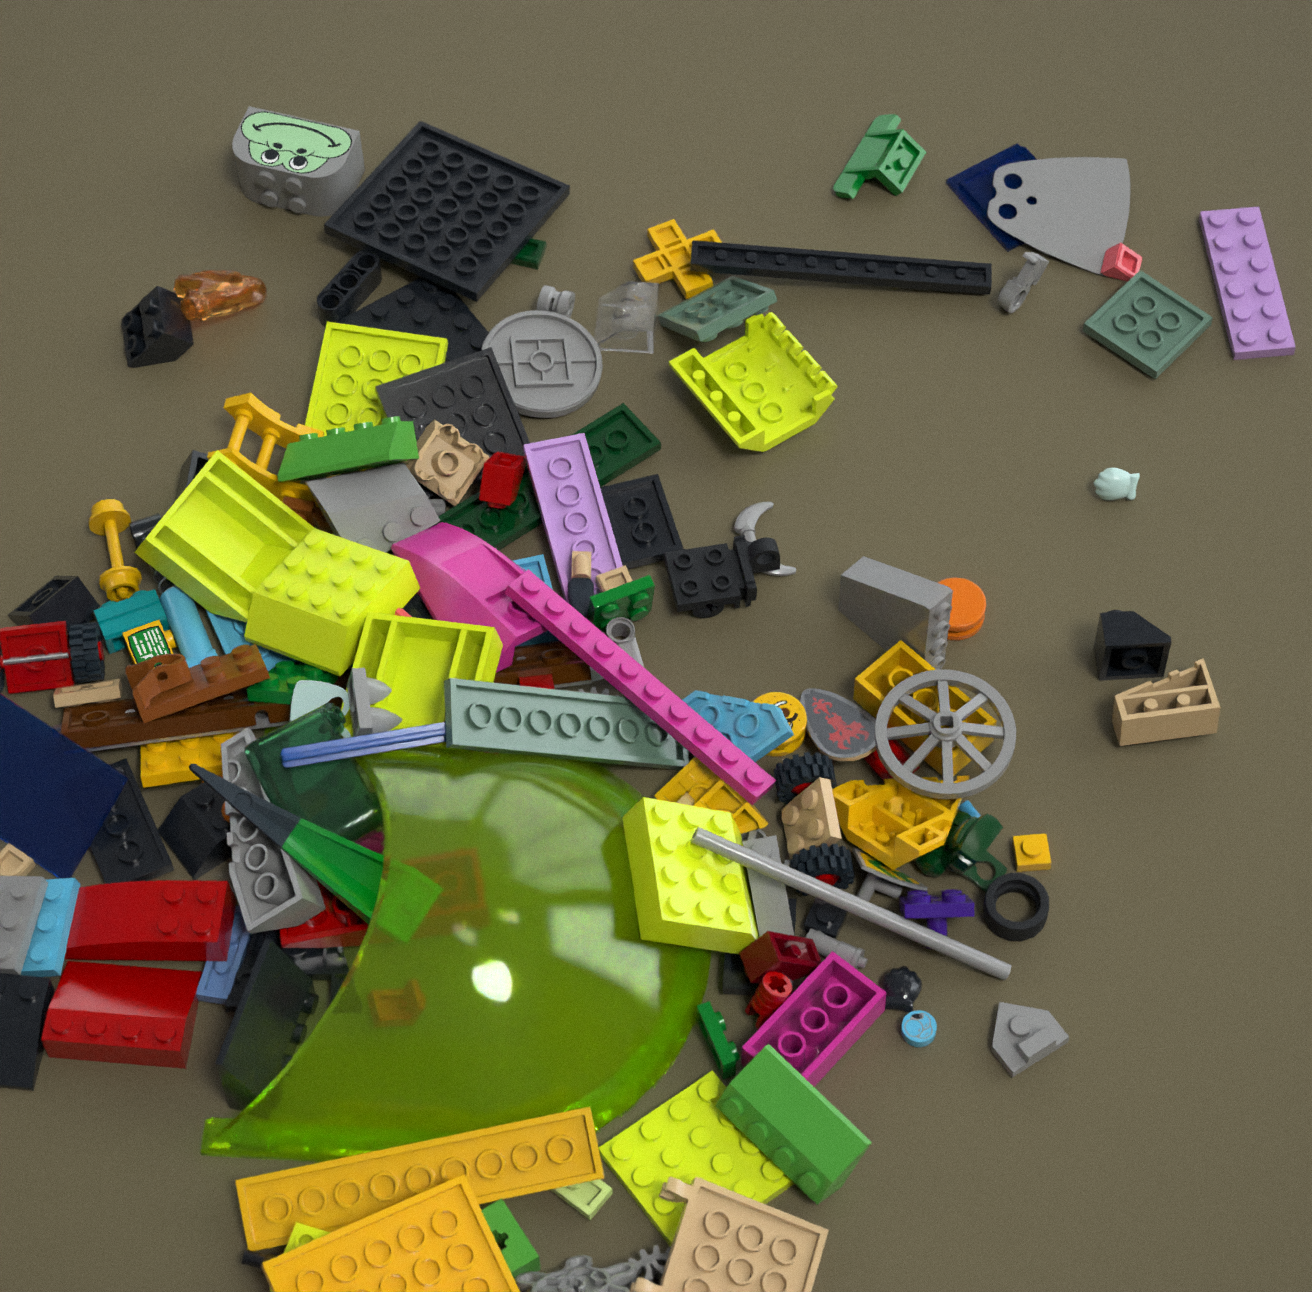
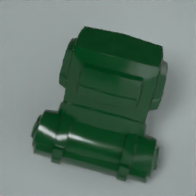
[916,811,1007,892]

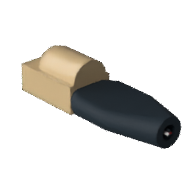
[568,551,594,618]

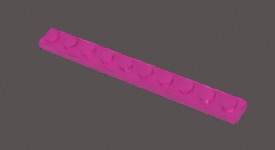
[505,569,776,806]

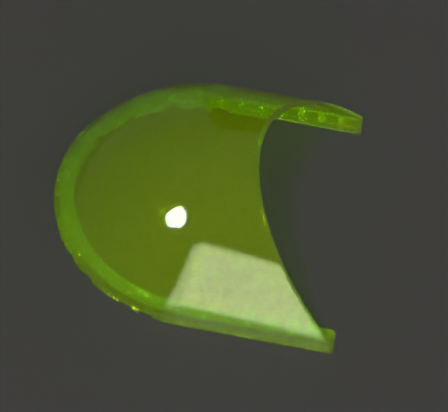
[200,725,711,1162]

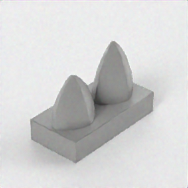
[347,668,402,737]

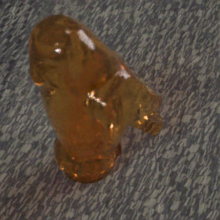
[173,270,267,322]

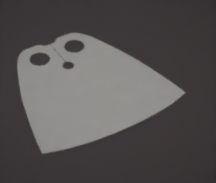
[987,157,1130,277]

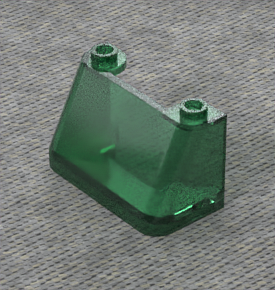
[245,703,397,844]

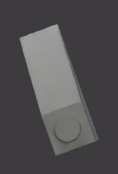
[742,835,794,937]

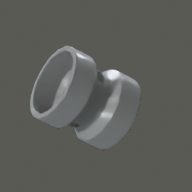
[537,285,575,318]

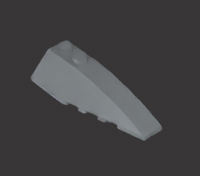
[221,727,326,934]

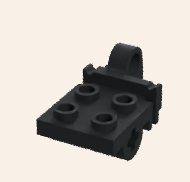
[664,535,780,618]

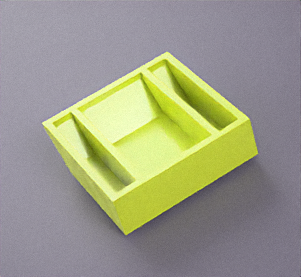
[134,450,314,622]
[244,528,421,677]
[335,612,503,752]
[622,797,759,954]

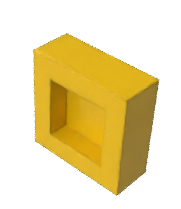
[1012,833,1051,872]

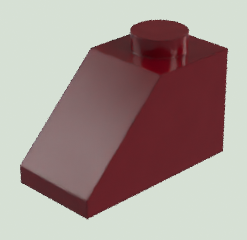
[739,931,822,984]

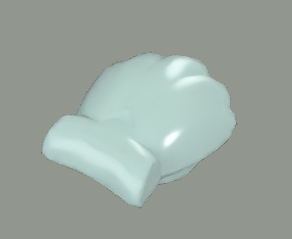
[1094,467,1140,501]

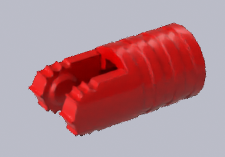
[745,971,792,1030]

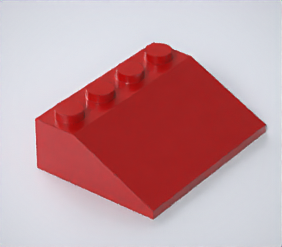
[41,961,203,1069]

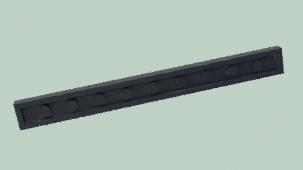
[690,240,992,295]

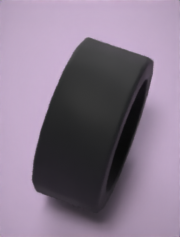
[983,873,1049,941]

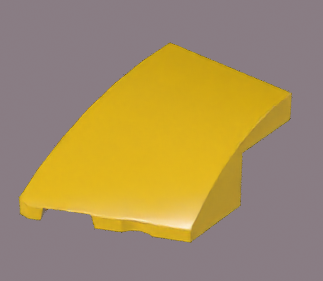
[654,757,769,834]

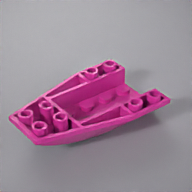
[391,522,548,673]

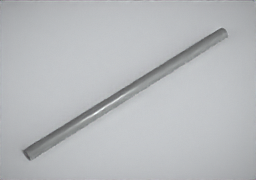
[691,827,1011,981]

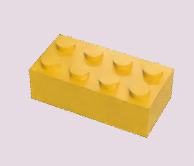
[853,640,997,776]

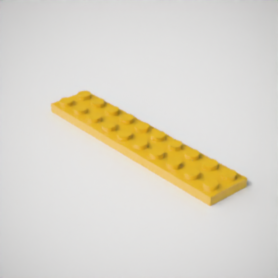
[235,1106,605,1251]

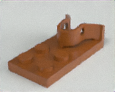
[125,644,270,724]

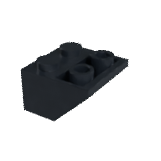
[121,286,194,368]

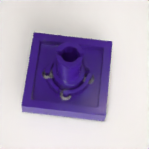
[899,889,975,949]

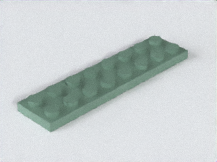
[444,678,689,770]

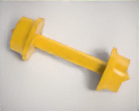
[88,499,142,602]

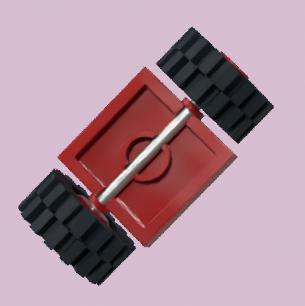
[0,621,105,694]

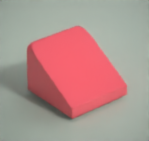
[1101,243,1142,282]

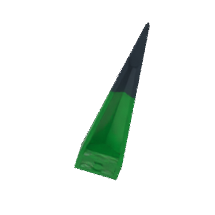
[189,764,443,947]

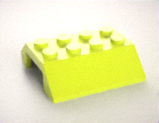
[669,312,838,452]

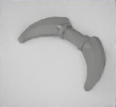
[734,502,796,576]

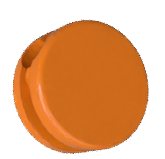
[938,577,986,641]

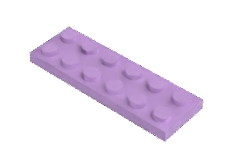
[1199,207,1296,360]
[523,433,623,604]

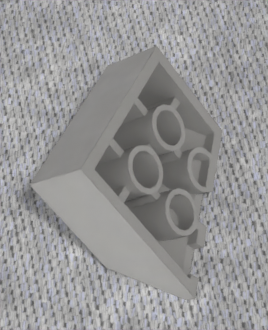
[305,462,440,553]

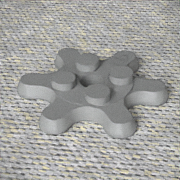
[515,1255,636,1292]

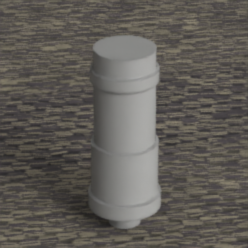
[805,928,868,970]

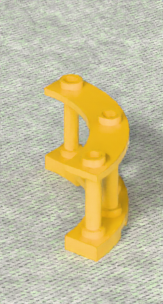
[207,393,371,508]

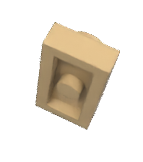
[53,678,123,708]

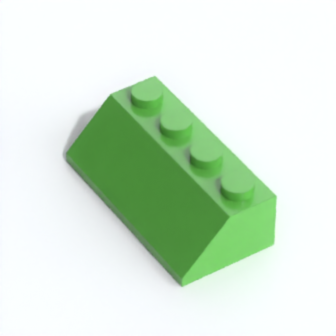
[277,416,419,482]
[715,1044,872,1205]

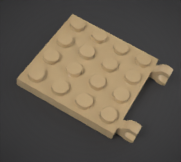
[629,1177,829,1292]

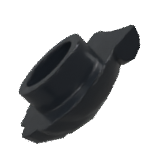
[882,966,922,1013]

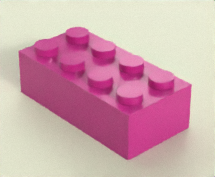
[741,951,887,1087]

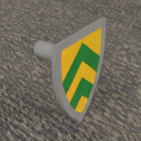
[852,847,928,902]

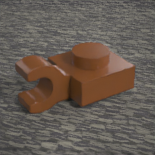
[282,496,333,534]

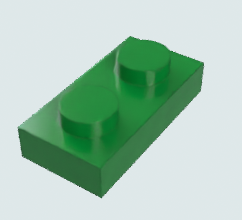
[696,1001,740,1080]

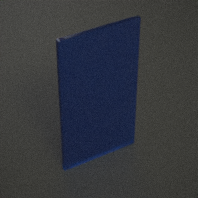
[0,693,129,879]

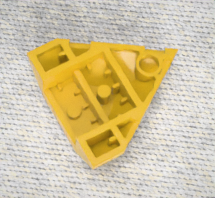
[832,775,970,870]

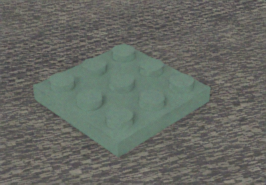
[1083,270,1213,379]
[657,276,778,342]

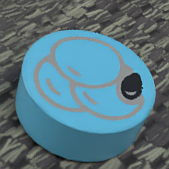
[901,1010,937,1047]

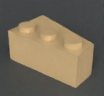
[1112,658,1221,746]

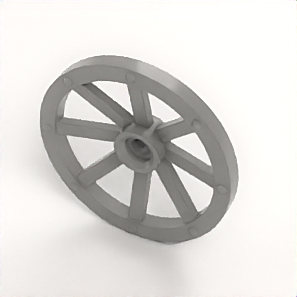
[874,669,1016,799]

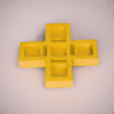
[633,219,722,299]

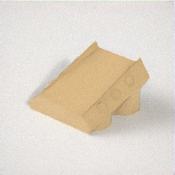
[403,420,489,506]

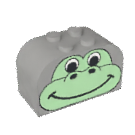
[232,106,365,217]

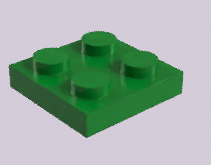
[588,575,655,632]
[247,661,338,705]

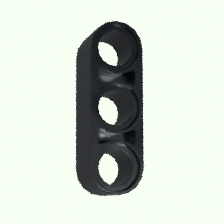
[317,249,382,327]

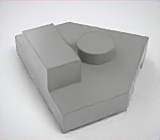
[991,1002,1069,1078]

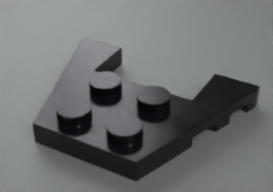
[226,929,362,1013]

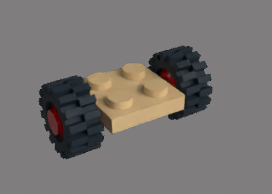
[773,752,855,897]

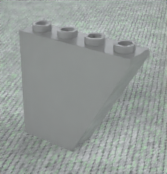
[839,556,953,670]

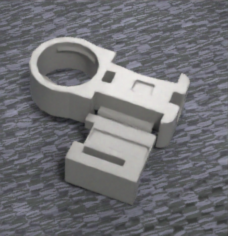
[997,252,1050,313]

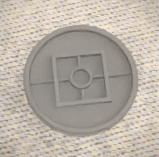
[481,310,603,418]

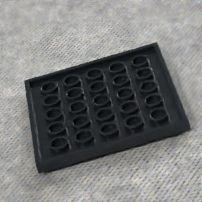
[324,121,570,302]

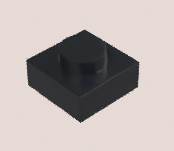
[804,898,848,939]

